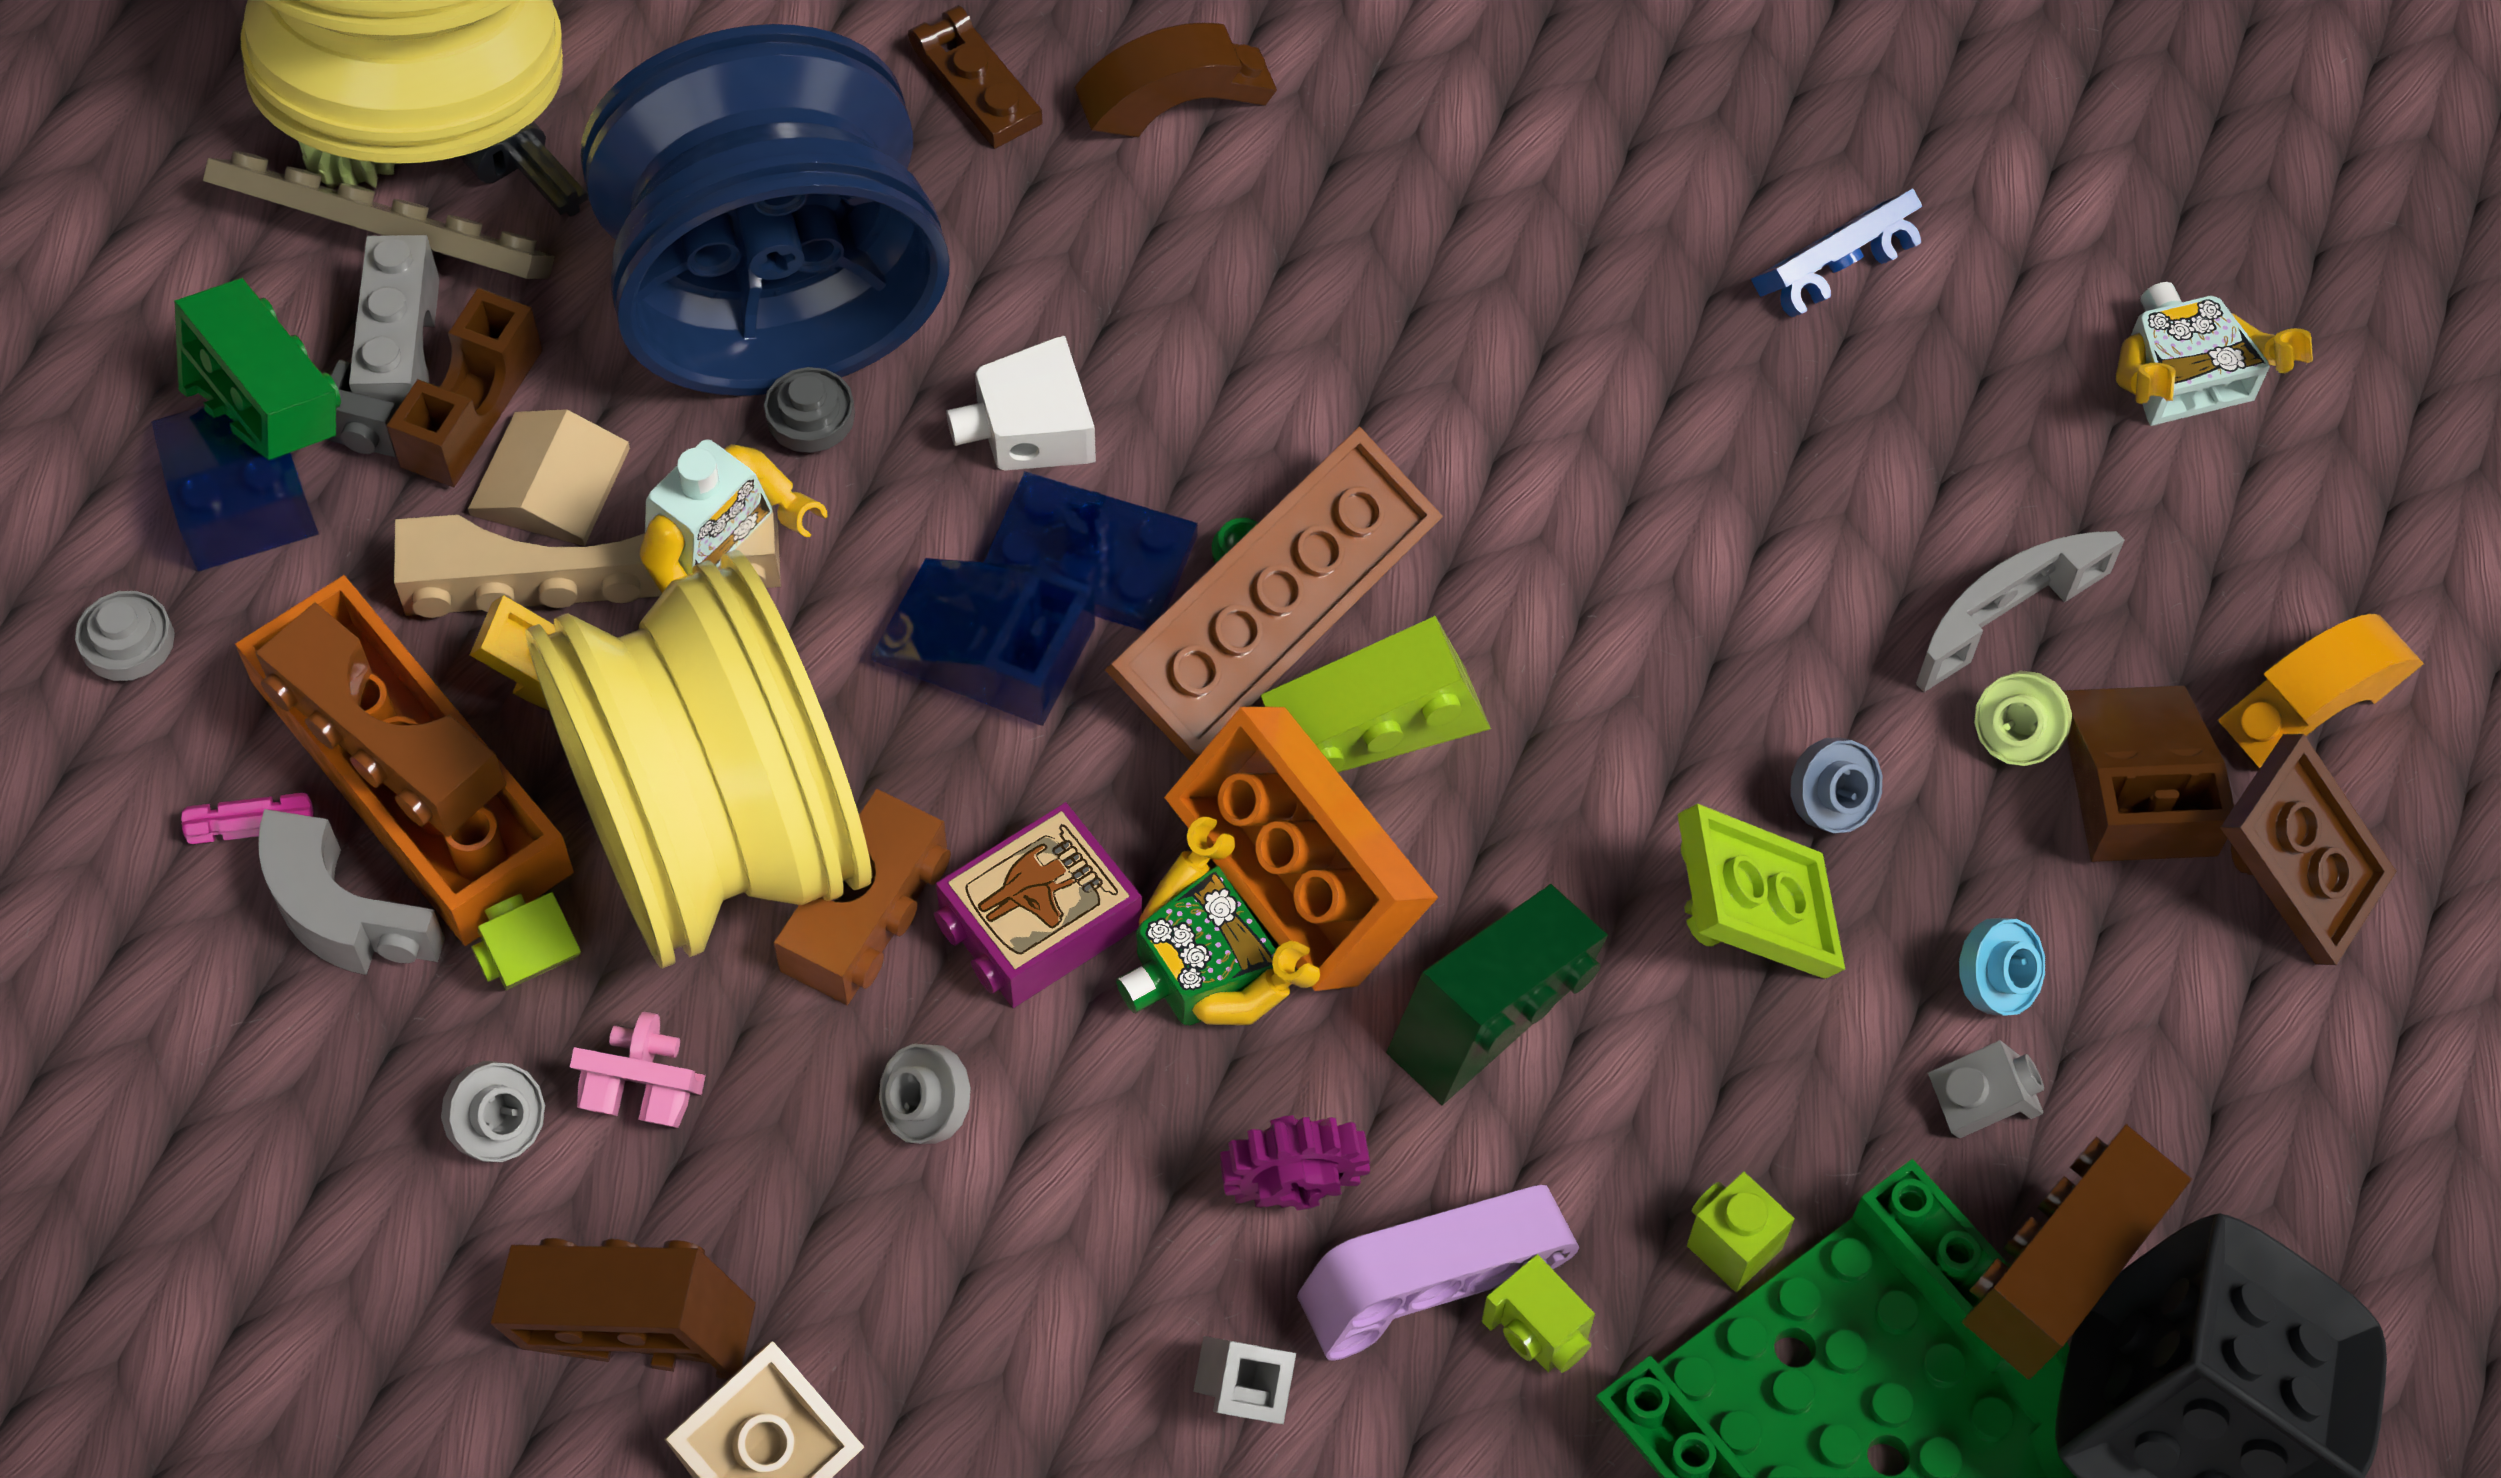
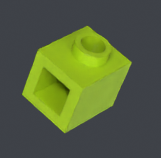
[471,892,581,991]
[1687,1172,1795,1293]

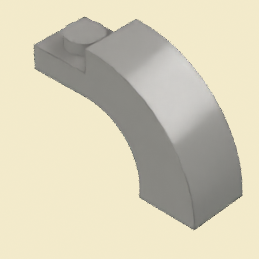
[258,809,445,975]

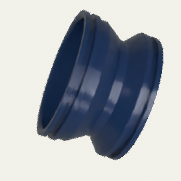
[580,24,950,396]

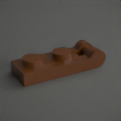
[908,5,1043,149]

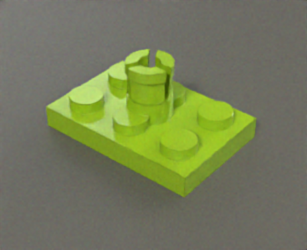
[1677,803,1845,979]

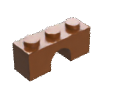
[774,789,951,1006]

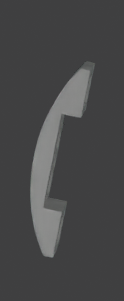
[1916,531,2125,692]

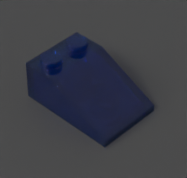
[151,406,319,572]

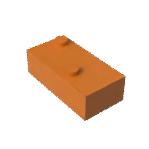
[1164,707,1438,991]

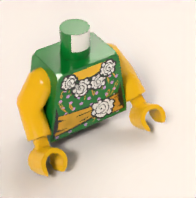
[1116,817,1320,1025]

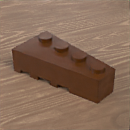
[1962,1124,2192,1380]

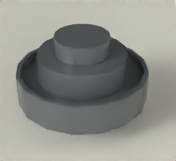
[764,367,855,453]

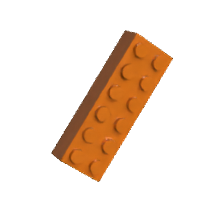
[235,575,574,946]

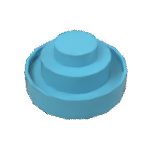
[1959,918,2045,1016]

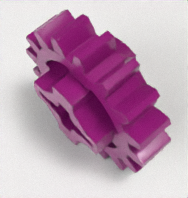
[1220,1115,1370,1211]

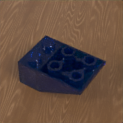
[871,558,1095,726]

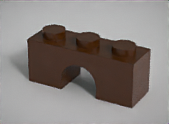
[387,288,543,488]

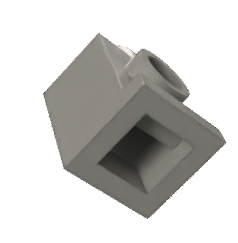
[1193,1336,1296,1425]

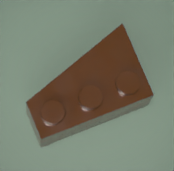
[490,1238,756,1380]

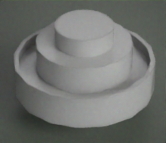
[75,591,175,681]
[879,1044,971,1144]
[441,1061,545,1162]

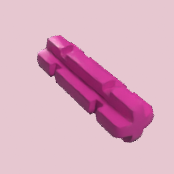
[181,793,314,844]

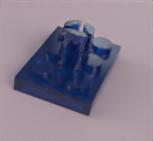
[981,471,1198,631]

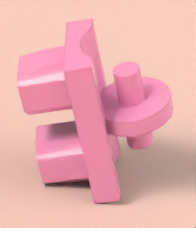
[570,1012,706,1128]

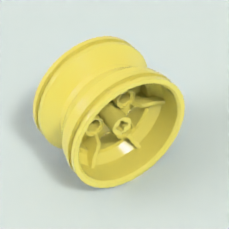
[241,0,563,163]
[525,550,872,969]

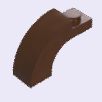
[1074,23,1277,137]

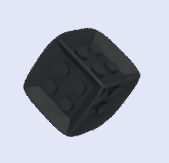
[2055,1213,2387,1478]

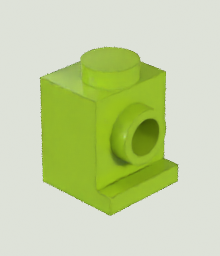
[1482,1254,1595,1373]

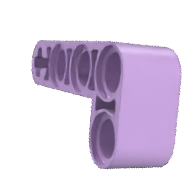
[1297,1185,1579,1360]

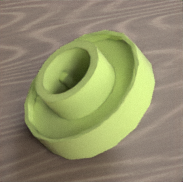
[1974,671,2072,766]

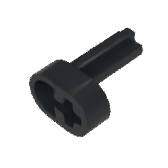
[461,121,588,217]

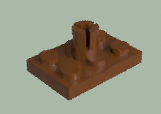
[2220,734,2397,965]

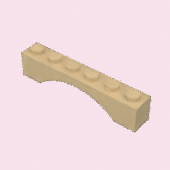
[394,505,781,618]

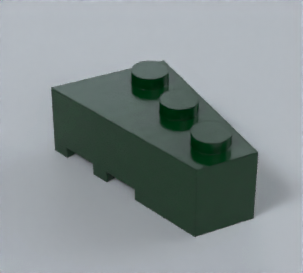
[1386,884,1608,1106]

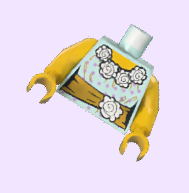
[2115,282,2313,426]
[640,439,827,593]

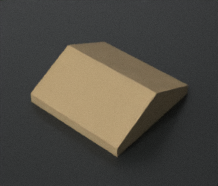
[468,409,630,546]
[664,1341,864,1478]

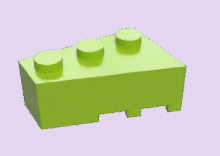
[1261,616,1491,773]

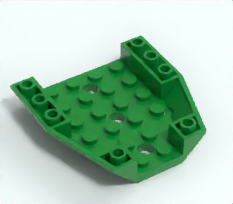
[1595,1158,2077,1478]

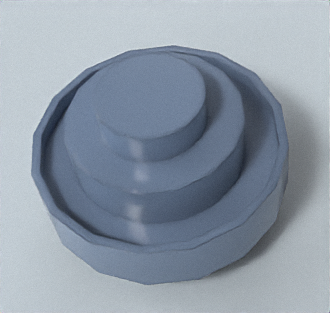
[1791,737,1883,833]

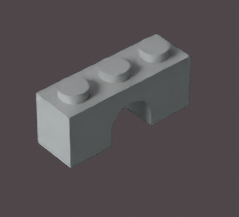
[349,235,440,409]

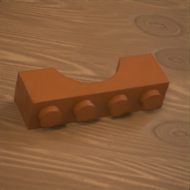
[255,602,506,837]

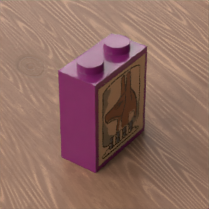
[934,802,1142,1008]

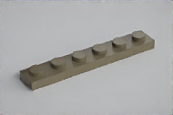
[203,151,555,279]

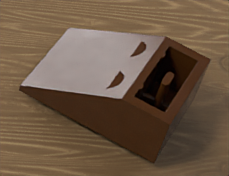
[2062,685,2234,862]

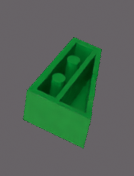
[174,278,341,460]

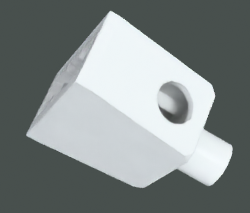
[946,336,1096,471]

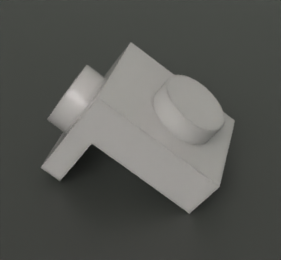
[1928,1040,2044,1138]

